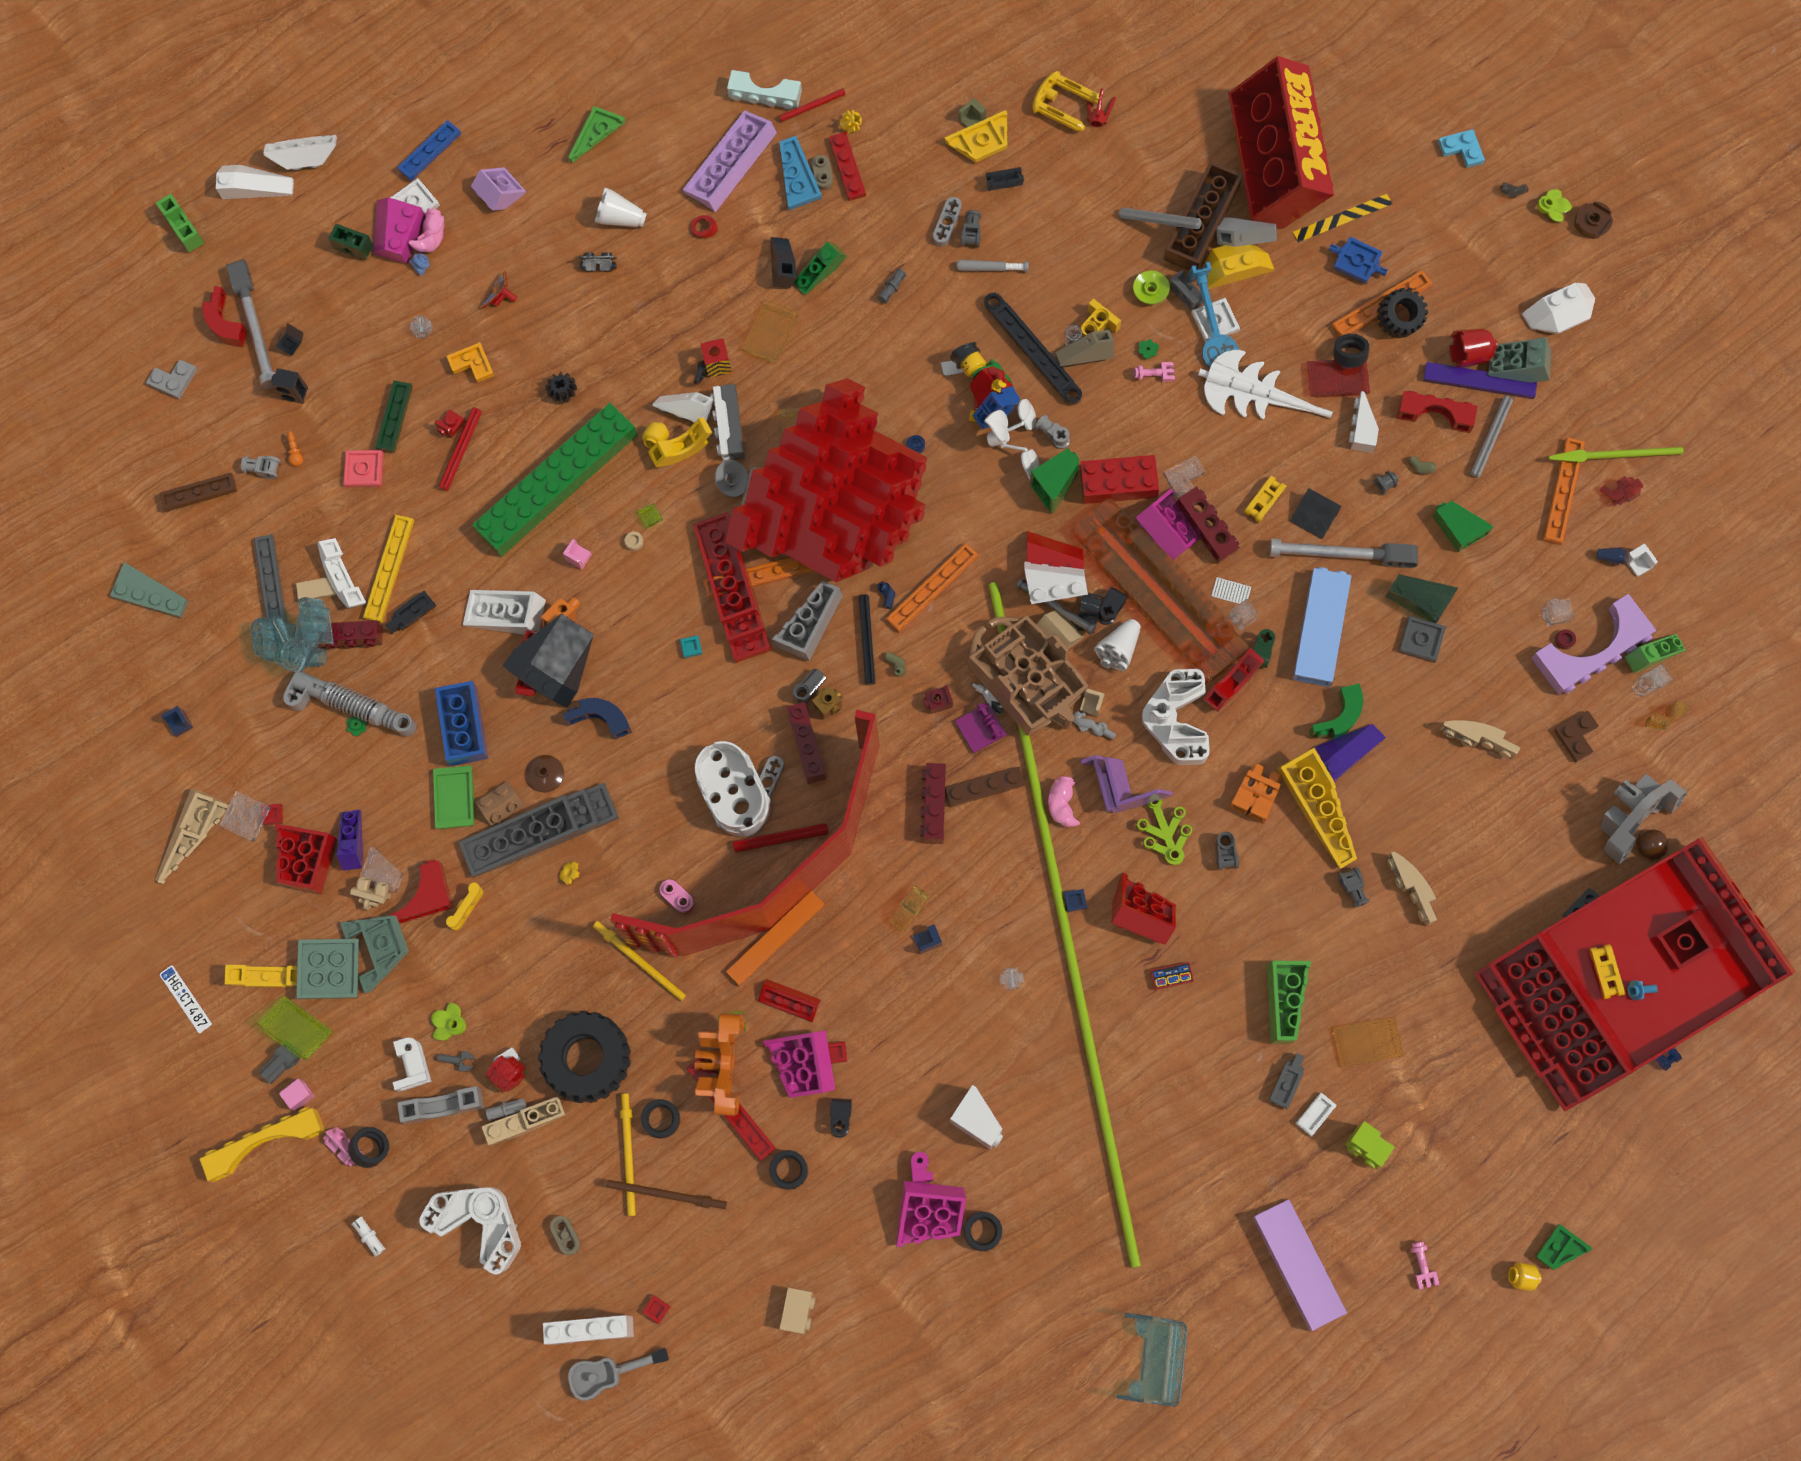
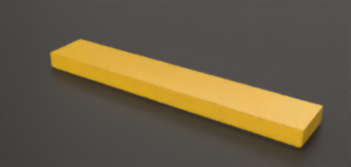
[363,515,415,624]

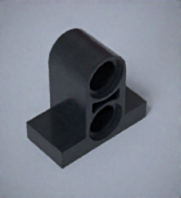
[1076,593,1103,633]

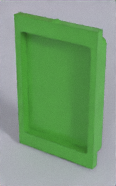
[433,765,475,829]

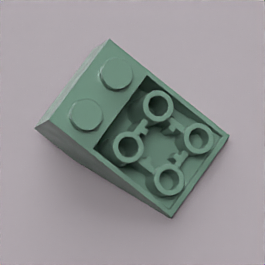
[1488,337,1551,383]

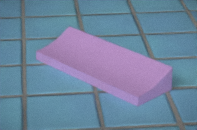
[683,110,777,212]
[1252,1200,1347,1331]

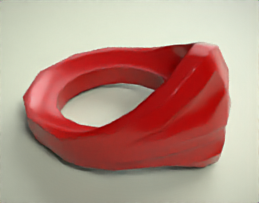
[691,215,718,238]

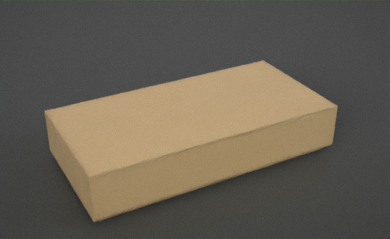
[296,577,337,603]

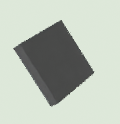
[1398,616,1446,663]

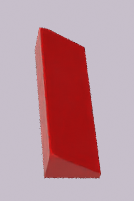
[758,979,821,1022]

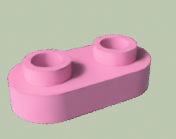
[660,880,694,913]

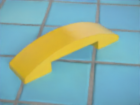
[225,965,297,988]

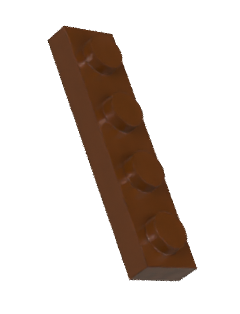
[159,472,237,512]
[945,767,1025,807]

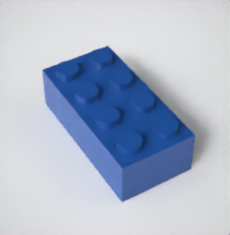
[435,681,488,766]

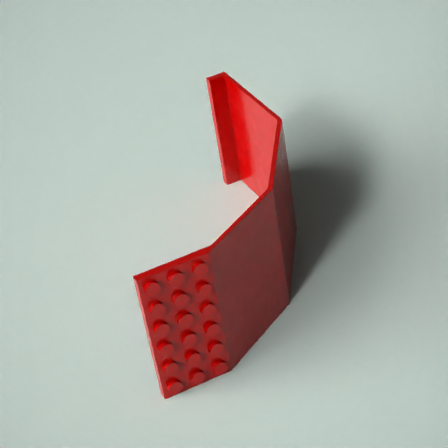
[610,709,880,958]

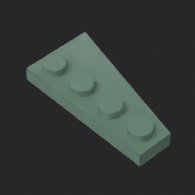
[110,562,188,619]

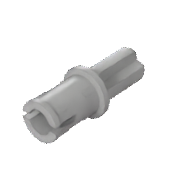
[486,1099,527,1121]

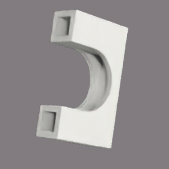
[543,1315,634,1345]

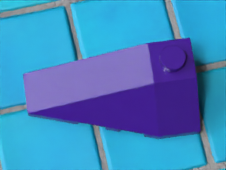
[1315,724,1386,783]

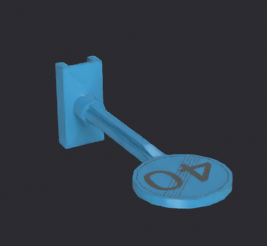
[1188,262,1239,368]

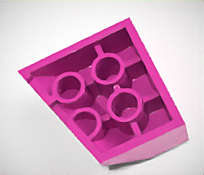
[763,1030,836,1098]
[896,1181,966,1247]

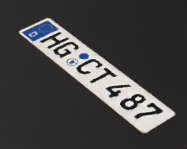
[160,965,212,1033]

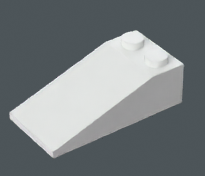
[463,590,546,635]

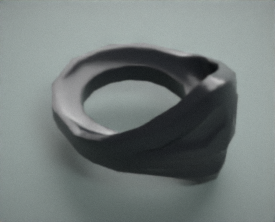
[693,360,708,385]

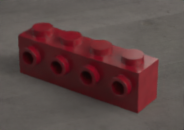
[301,620,383,650]
[920,763,946,844]

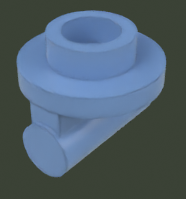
[409,254,430,276]

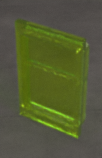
[257,996,333,1060]

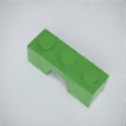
[156,194,204,253]

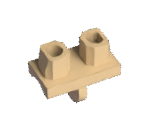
[350,876,391,911]

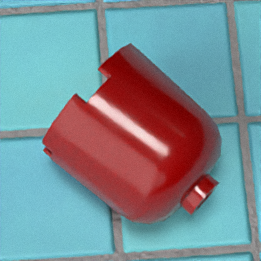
[1449,328,1497,368]

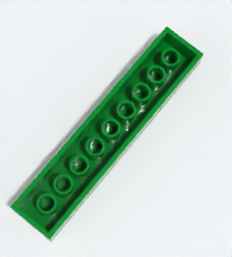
[472,403,638,557]

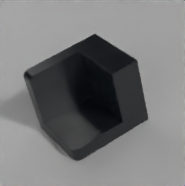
[276,323,303,356]

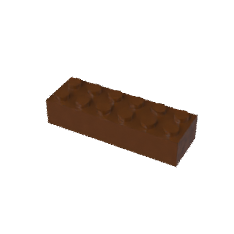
[1164,161,1243,271]

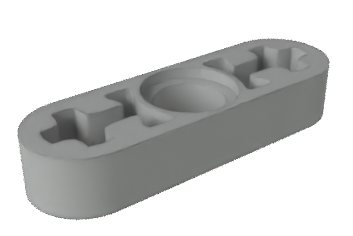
[933,197,962,247]
[760,756,784,799]

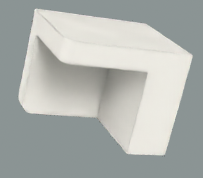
[1625,544,1658,577]

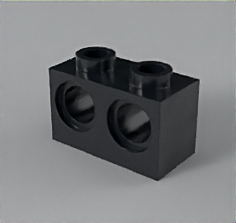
[271,368,308,404]

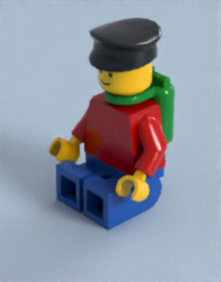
[950,342,1020,429]

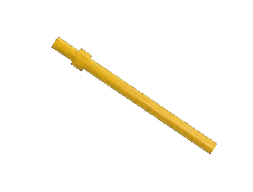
[593,921,687,1001]
[620,1094,636,1216]

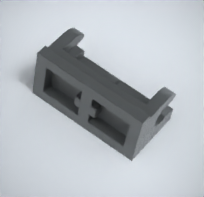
[1169,270,1203,311]

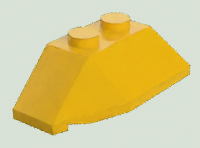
[1202,244,1274,289]

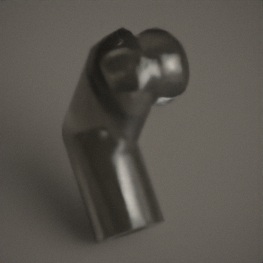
[1500,182,1528,198]

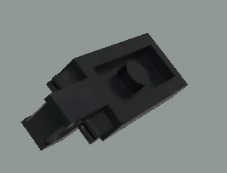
[385,591,436,634]

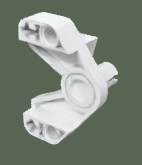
[1142,669,1209,765]
[419,1187,521,1274]

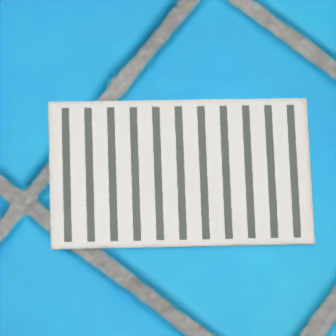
[1212,577,1251,606]

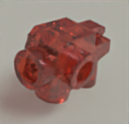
[1600,476,1643,506]

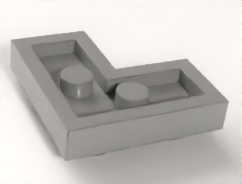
[146,360,198,400]

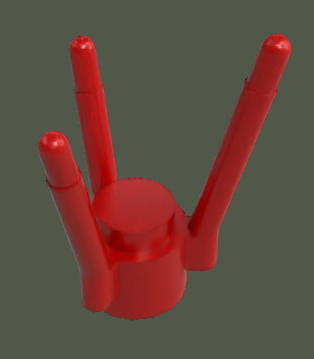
[1087,88,1116,127]

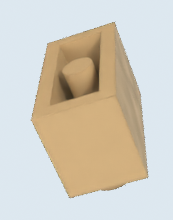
[780,1288,816,1334]

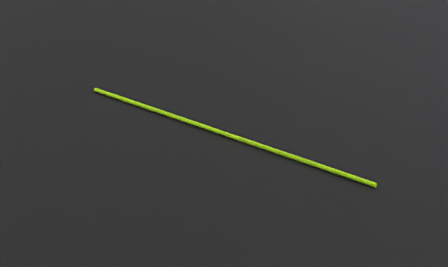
[989,582,1141,1268]

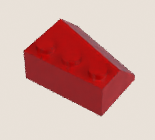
[1026,531,1084,583]
[275,823,337,894]

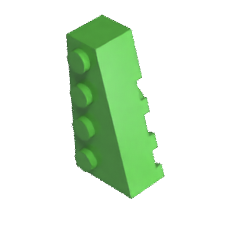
[1266,961,1311,1044]

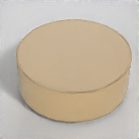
[624,531,644,551]

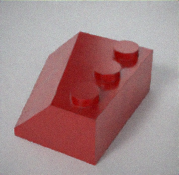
[1111,873,1176,945]

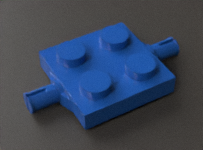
[1329,237,1388,284]

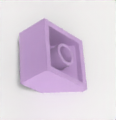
[471,167,526,210]

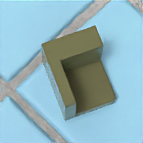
[958,98,986,128]

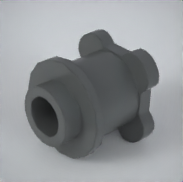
[1373,471,1398,495]

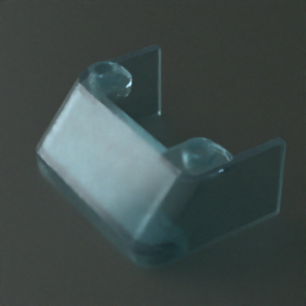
[1116,1313,1187,1407]

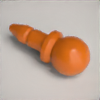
[287,431,303,467]

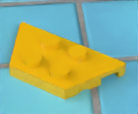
[945,110,1007,163]

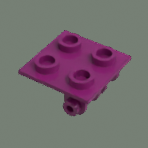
[955,703,1007,753]

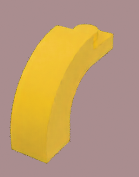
[648,418,712,467]

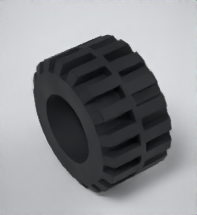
[1377,288,1428,338]

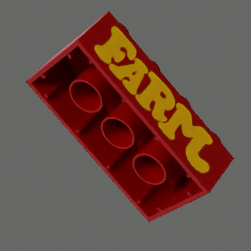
[1228,56,1334,229]

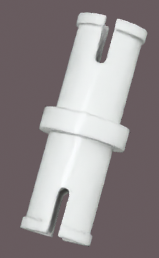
[351,1216,386,1257]

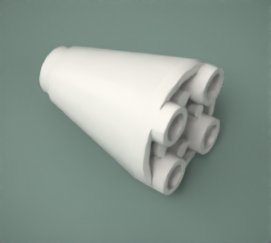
[595,188,647,227]
[1094,619,1141,671]

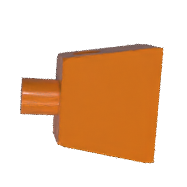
[541,597,581,628]

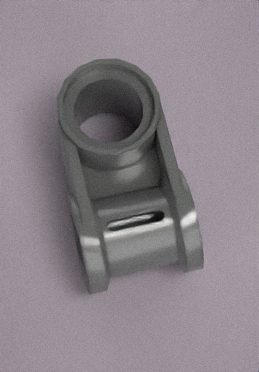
[1215,831,1239,871]

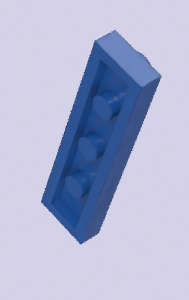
[397,120,461,181]

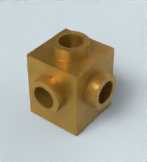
[812,686,843,719]

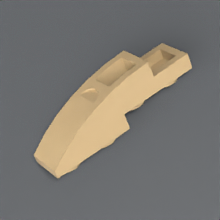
[1440,720,1520,759]
[1387,851,1437,926]
[481,1096,565,1147]

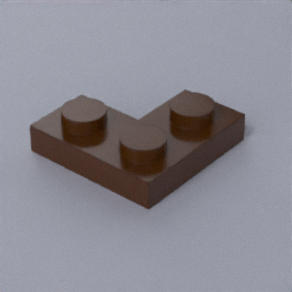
[1554,711,1599,763]

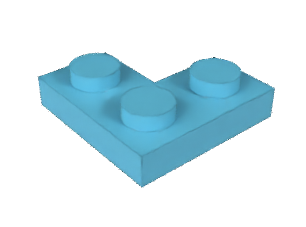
[1438,129,1485,168]

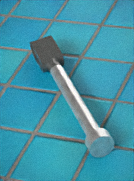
[226,259,276,389]
[1269,538,1418,568]

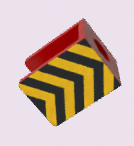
[700,338,732,378]

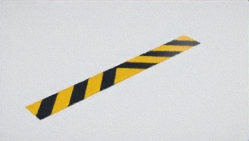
[1293,194,1392,242]

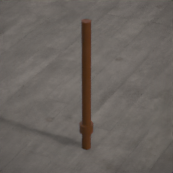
[606,1180,727,1210]

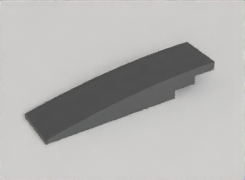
[459,783,619,878]

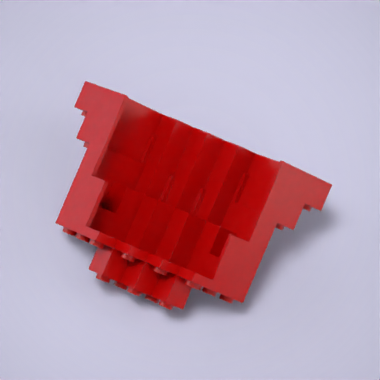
[725,378,927,582]

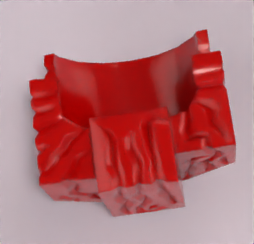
[485,1055,526,1093]

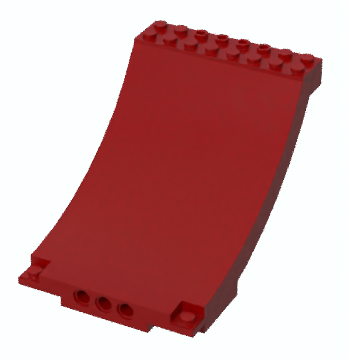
[1474,837,1796,1112]

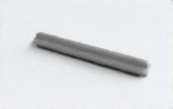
[1119,207,1202,229]
[1470,396,1513,478]

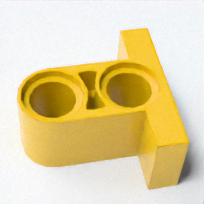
[1080,298,1121,338]

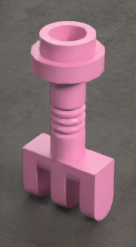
[1133,362,1175,382]
[1411,1241,1439,1290]

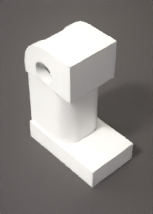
[392,1037,432,1092]

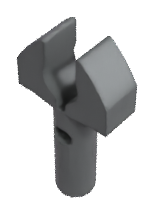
[437,1051,476,1072]

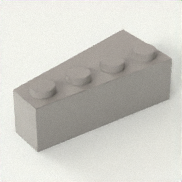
[772,581,843,661]

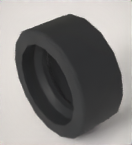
[1333,334,1369,368]
[641,1099,680,1139]
[348,1127,389,1168]
[769,1150,808,1190]
[964,1212,1002,1251]

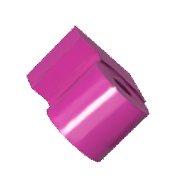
[911,1152,933,1183]

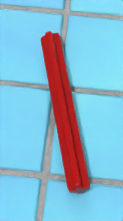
[438,407,482,491]
[733,823,828,852]

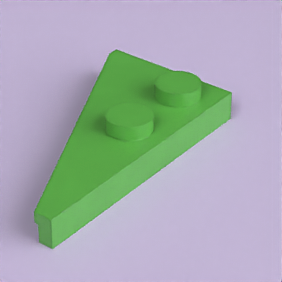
[568,106,626,162]

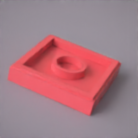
[343,450,384,487]

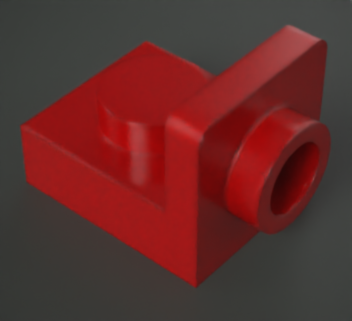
[434,409,465,438]

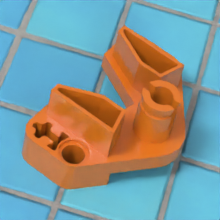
[695,1013,744,1116]

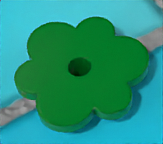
[1138,339,1159,359]
[347,716,368,737]

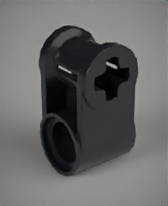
[1098,587,1128,625]
[830,1098,852,1138]

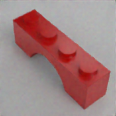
[1397,391,1478,433]

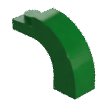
[1309,683,1363,740]

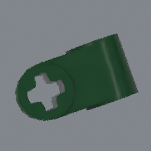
[1252,629,1275,668]

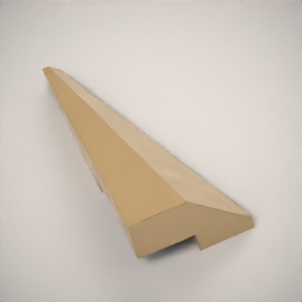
[155,788,232,884]

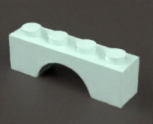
[727,70,802,110]

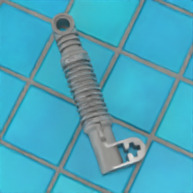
[283,671,416,737]

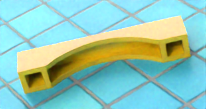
[200,1107,326,1182]

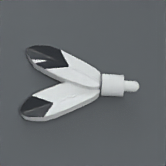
[972,683,1003,714]

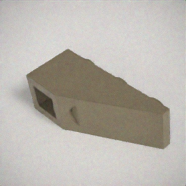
[1055,330,1114,366]

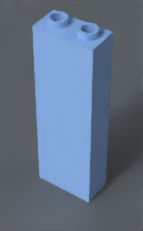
[1292,567,1352,688]

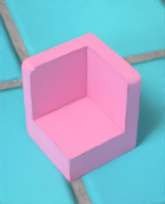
[563,539,592,570]
[280,1078,315,1111]

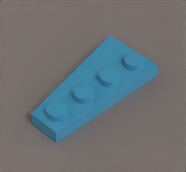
[780,136,822,210]

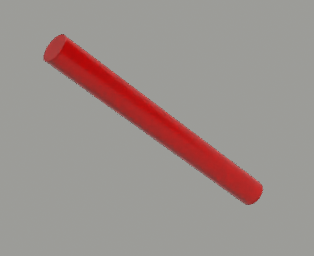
[779,88,846,122]

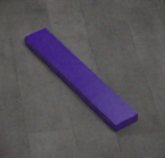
[1423,362,1537,399]

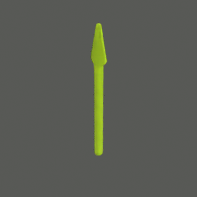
[1548,447,1684,463]

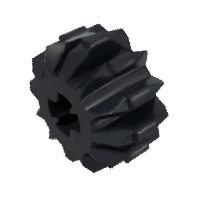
[545,371,577,404]

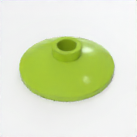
[1133,270,1170,305]

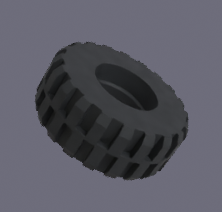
[538,1011,631,1103]

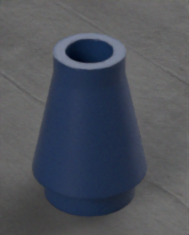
[1597,547,1626,566]

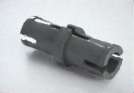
[877,268,906,304]

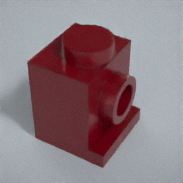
[923,685,953,714]

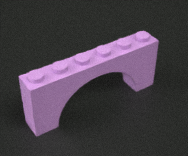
[1531,594,1656,695]

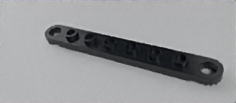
[984,292,1082,405]

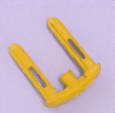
[1032,71,1103,131]

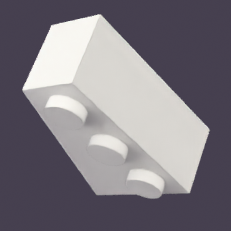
[1024,561,1088,604]

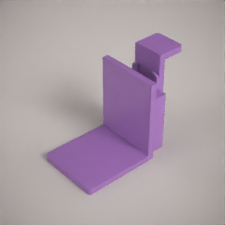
[1081,755,1173,813]

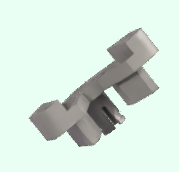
[1600,774,1687,864]

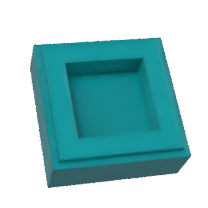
[680,635,703,659]

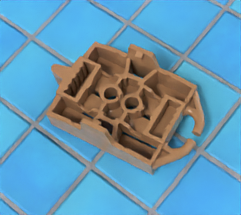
[966,615,1089,736]

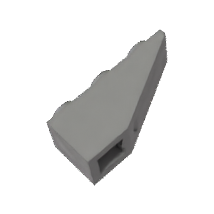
[1217,217,1277,247]

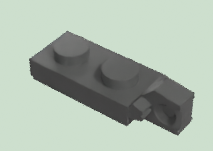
[1269,1053,1304,1110]

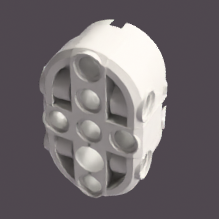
[695,741,772,837]

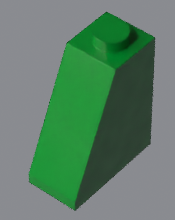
[1432,501,1493,552]

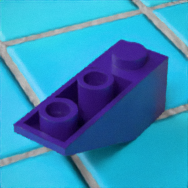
[337,810,363,871]

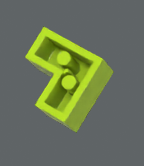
[1344,1121,1395,1169]

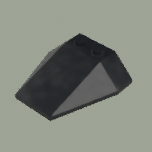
[503,613,594,708]

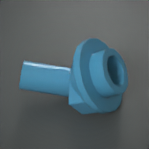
[1627,980,1658,1001]

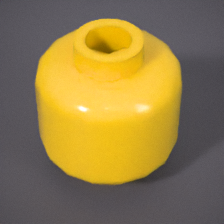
[642,422,669,449]
[1508,1262,1541,1291]

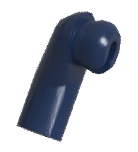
[877,581,895,609]

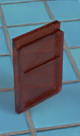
[1307,360,1370,398]

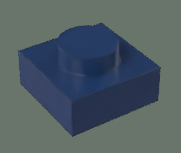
[1064,889,1087,913]

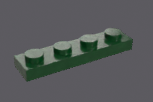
[375,380,413,453]

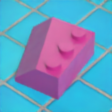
[373,197,426,264]
[1136,488,1199,561]

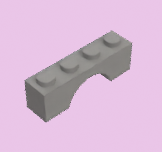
[397,1086,484,1125]

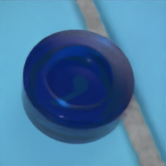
[907,435,925,454]

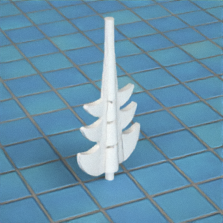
[1198,350,1332,420]

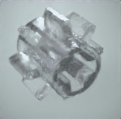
[409,316,433,338]
[1000,968,1024,990]

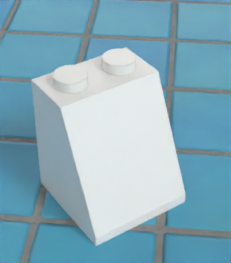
[950,1085,1003,1150]

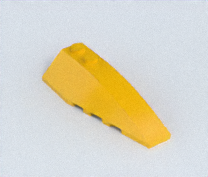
[1277,748,1357,869]

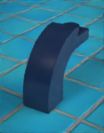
[563,698,632,740]

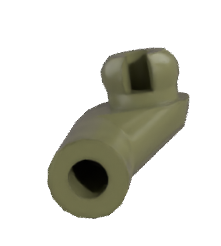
[1408,455,1437,474]
[885,651,906,676]

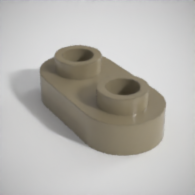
[812,155,833,190]
[550,1216,581,1255]

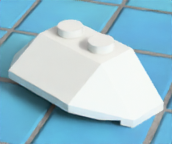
[264,135,337,170]
[1522,283,1595,334]

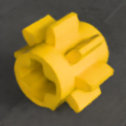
[840,110,862,133]

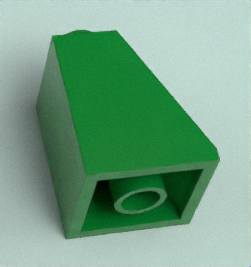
[1030,448,1080,514]

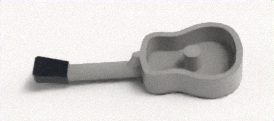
[568,1348,669,1401]

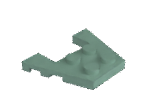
[340,916,409,993]

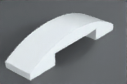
[318,538,366,608]

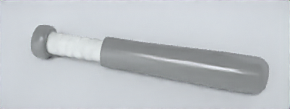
[956,260,1029,273]

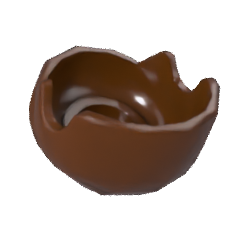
[1636,829,1669,859]

